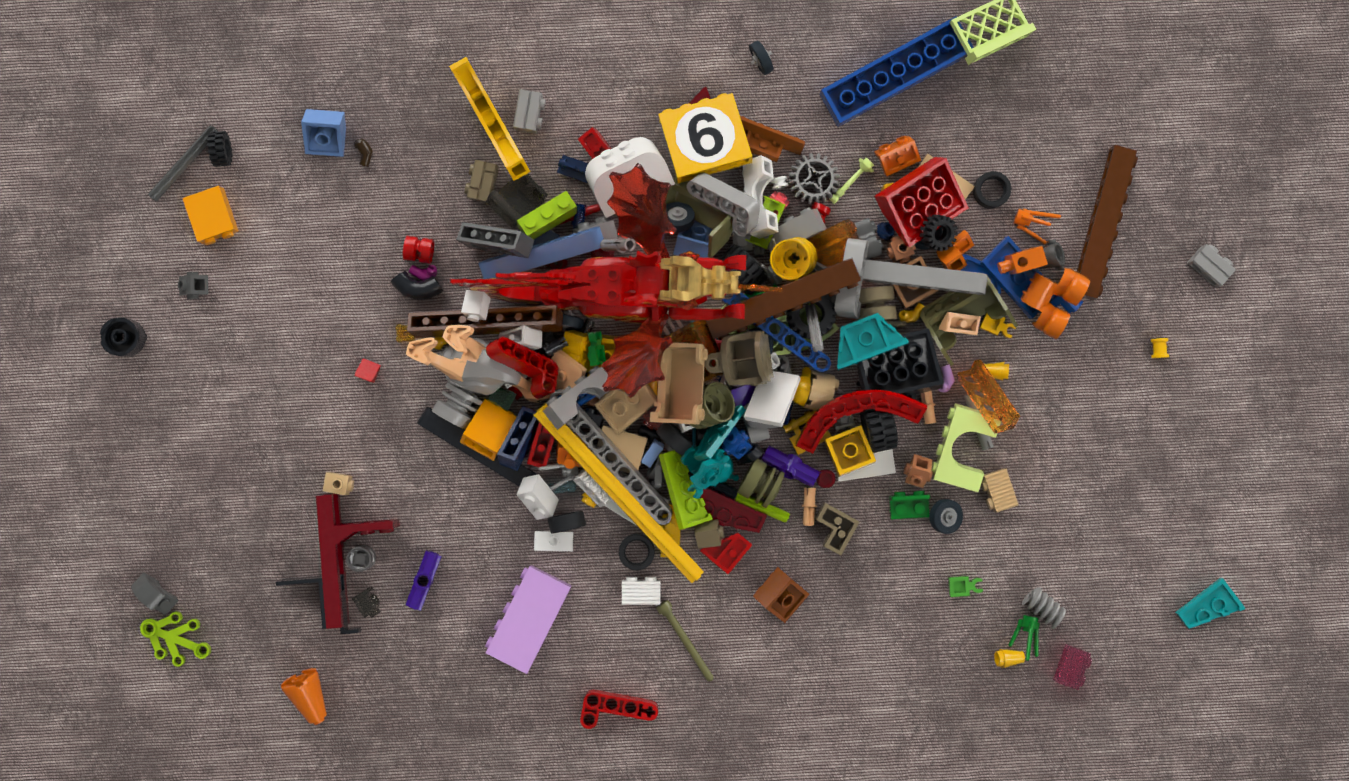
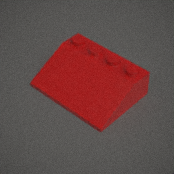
[874,157,969,247]

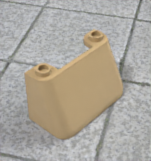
[650,342,708,425]

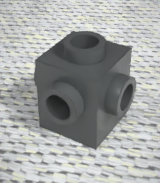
[178,272,208,300]

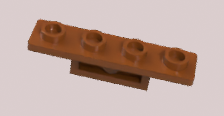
[740,116,806,163]

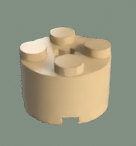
[802,370,839,411]

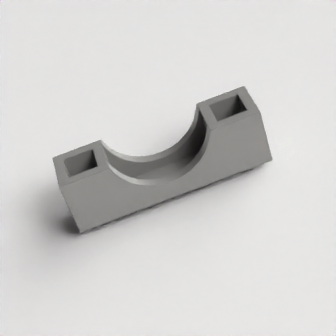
[543,364,620,430]

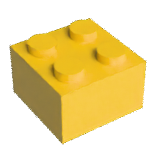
[824,425,876,477]

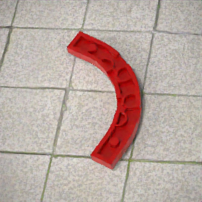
[796,390,927,454]

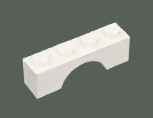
[742,155,779,239]

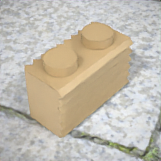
[981,468,1019,513]

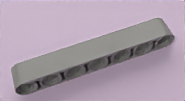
[862,260,988,295]

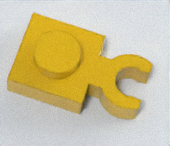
[979,313,1016,338]

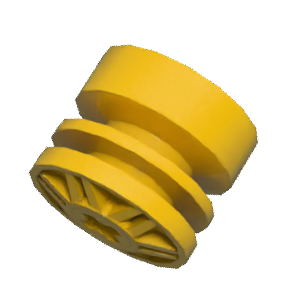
[770,237,818,280]

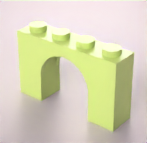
[931,403,1002,492]

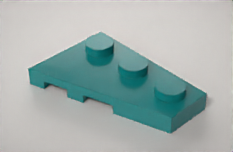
[693,405,746,462]
[1175,577,1246,629]

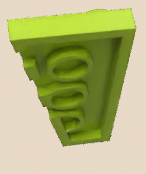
[659,450,713,530]

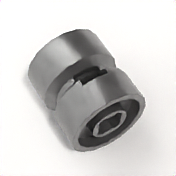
[346,545,376,572]

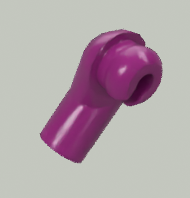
[408,265,437,281]

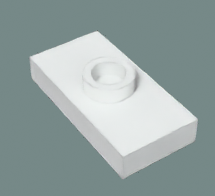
[534,531,573,552]

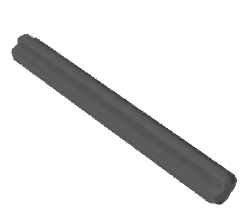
[148,125,218,201]

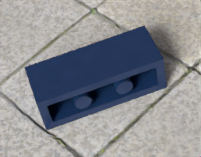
[497,406,539,471]

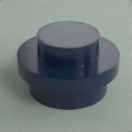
[877,222,895,241]

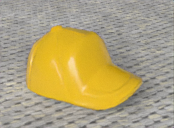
[792,367,811,407]

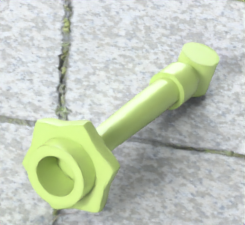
[829,158,874,204]

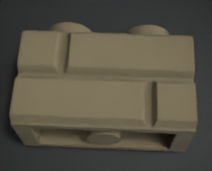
[464,160,499,204]

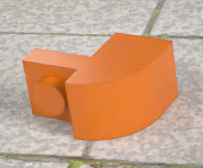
[937,230,975,270]

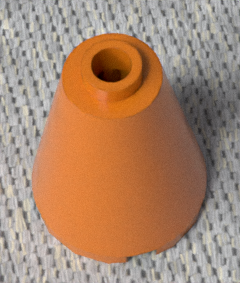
[281,668,327,725]

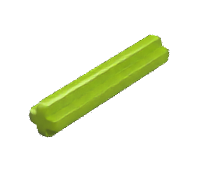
[735,494,790,523]

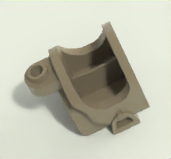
[705,331,774,386]

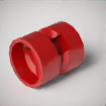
[403,235,435,264]

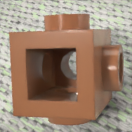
[886,235,916,264]
[903,454,933,488]

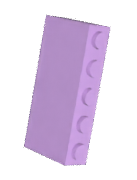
[485,565,572,674]

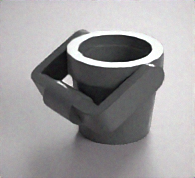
[1038,239,1065,270]
[646,455,667,489]

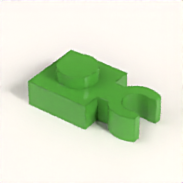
[948,576,983,597]

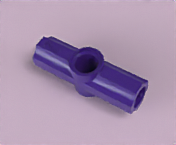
[762,446,820,488]
[405,550,442,611]

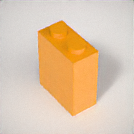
[182,185,239,245]
[460,399,517,461]

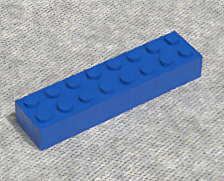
[819,16,974,127]

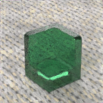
[487,387,517,411]

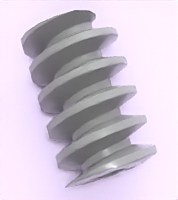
[1022,587,1066,629]

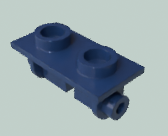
[557,155,588,184]

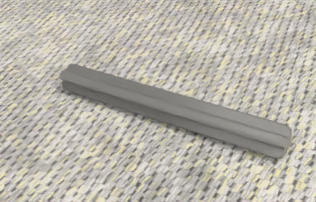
[805,304,824,352]

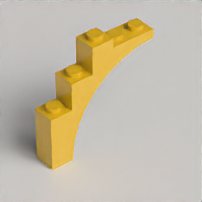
[449,57,530,181]

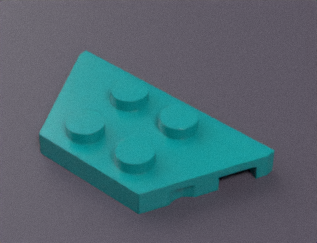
[837,313,909,370]

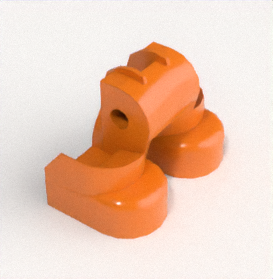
[1021,267,1090,340]

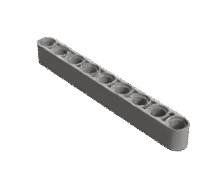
[549,389,672,525]

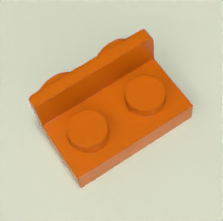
[874,136,921,176]

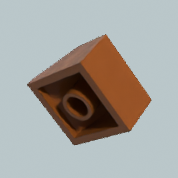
[753,567,810,623]

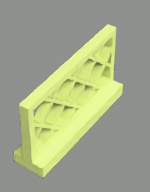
[949,0,1036,65]

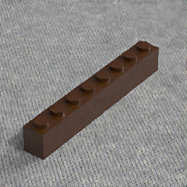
[1077,145,1138,300]
[706,257,861,341]
[407,305,563,338]

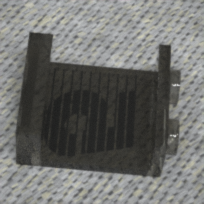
[485,173,548,229]

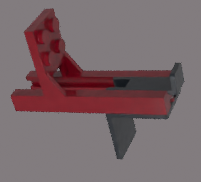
[276,494,400,635]

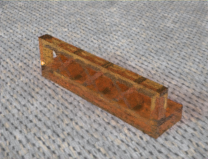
[956,359,1020,434]

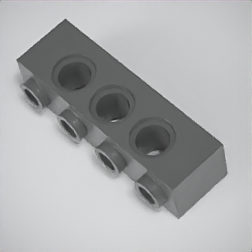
[456,222,534,258]

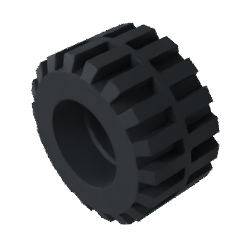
[719,244,767,295]
[786,295,836,339]
[860,409,898,453]

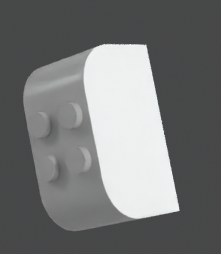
[585,137,675,218]

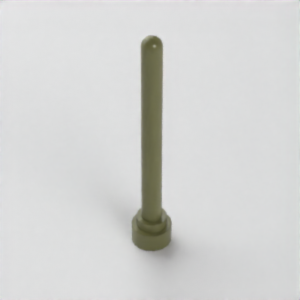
[656,599,714,681]

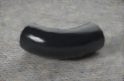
[390,271,444,300]

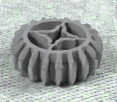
[788,153,840,205]

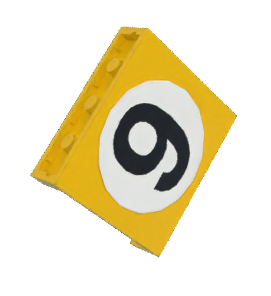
[658,93,752,184]

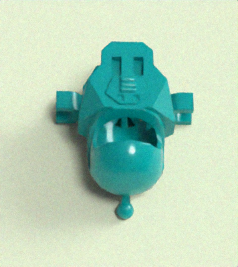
[681,446,739,499]

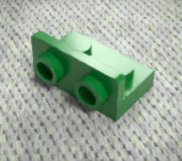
[889,491,930,519]

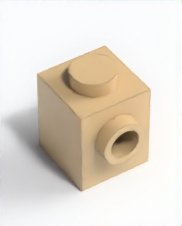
[323,472,354,495]

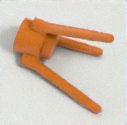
[1013,209,1061,244]

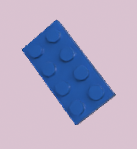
[980,236,1055,319]

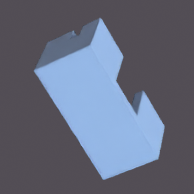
[641,439,664,468]

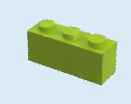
[517,191,577,240]

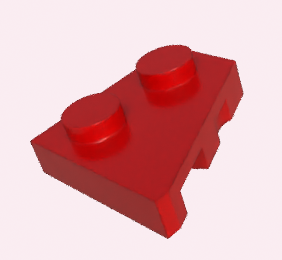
[700,532,752,574]

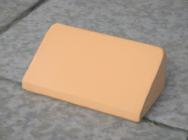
[939,312,981,335]

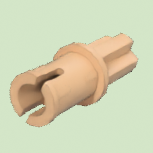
[920,391,937,424]
[802,487,817,526]

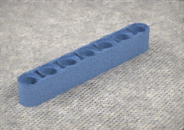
[478,226,604,279]

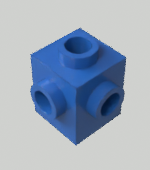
[722,426,753,459]

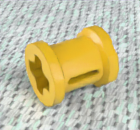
[1151,338,1169,358]

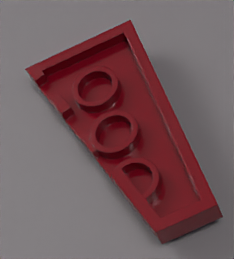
[700,487,767,533]

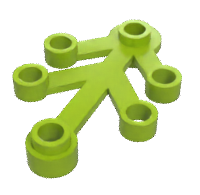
[140,611,211,667]

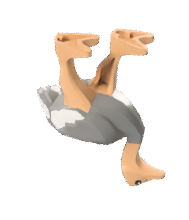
[406,325,553,403]

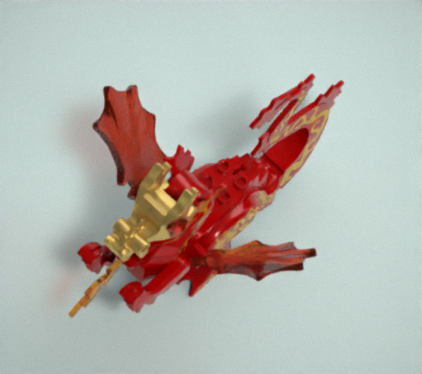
[450,163,783,398]

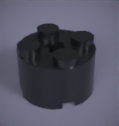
[100,318,147,357]

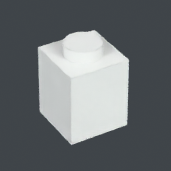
[461,290,491,322]

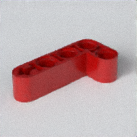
[486,337,559,399]
[580,690,658,729]

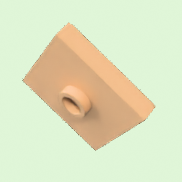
[551,350,587,390]

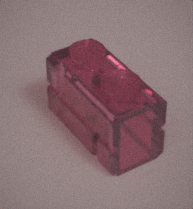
[1053,644,1092,690]

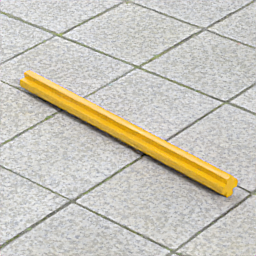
[533,404,704,583]

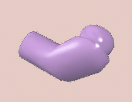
[938,364,955,393]

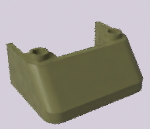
[647,177,733,258]
[920,276,1018,366]

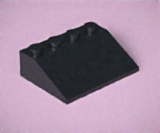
[857,328,944,396]

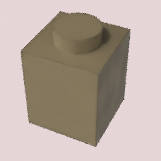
[694,519,725,549]

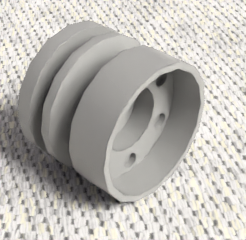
[432,382,483,430]

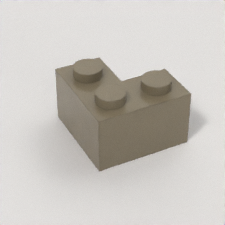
[815,502,859,556]

